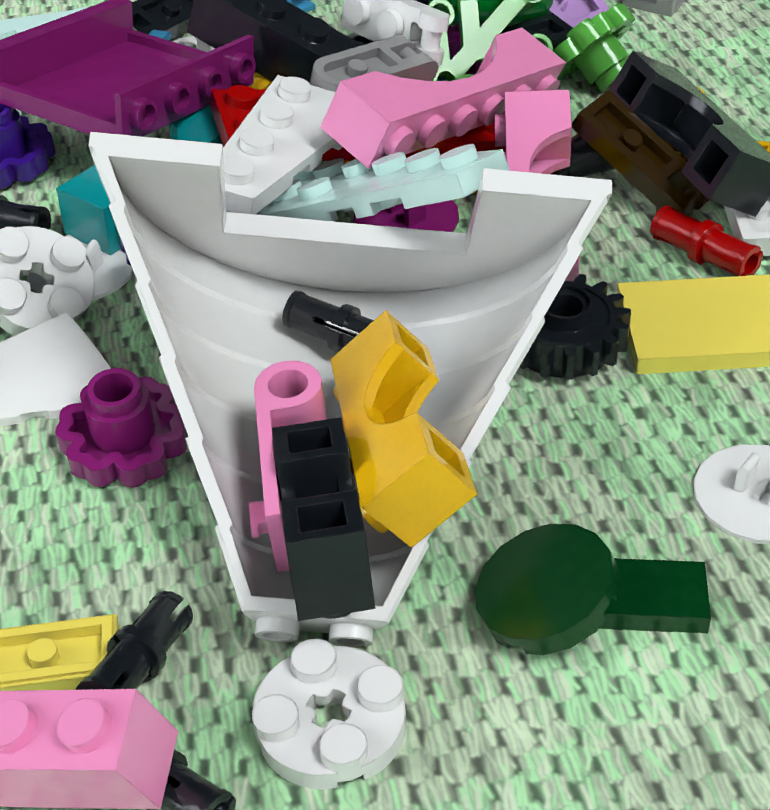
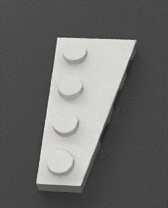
[223,75,342,214]

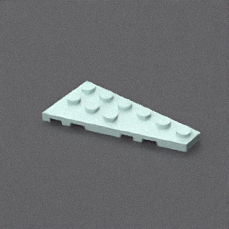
[226,144,510,222]

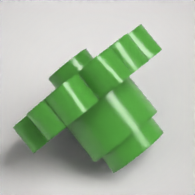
[553,3,635,93]

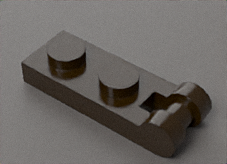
[572,90,709,217]

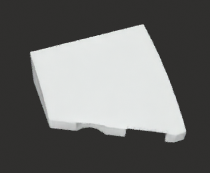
[0,312,111,426]

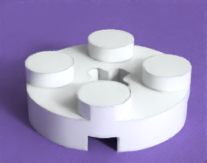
[0,226,95,335]
[252,638,407,790]

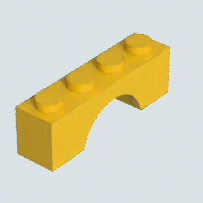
[330,310,477,548]

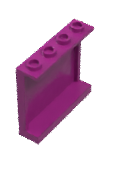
[0,0,256,137]

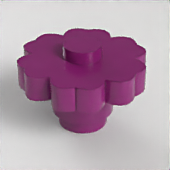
[55,368,188,488]

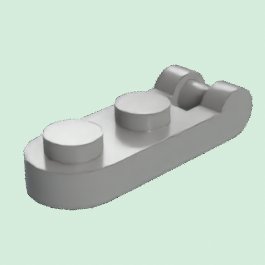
[310,35,438,92]

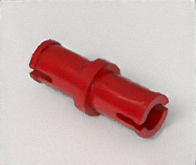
[650,205,763,276]

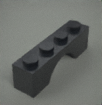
[609,50,770,217]

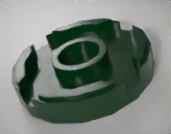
[475,524,621,655]

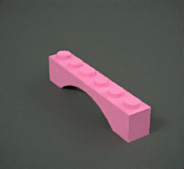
[320,28,566,169]

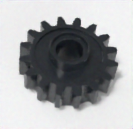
[519,274,631,380]

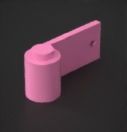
[249,361,328,572]

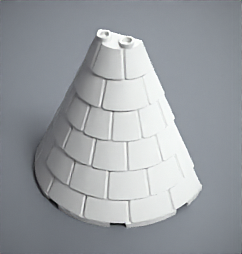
[88,132,612,647]

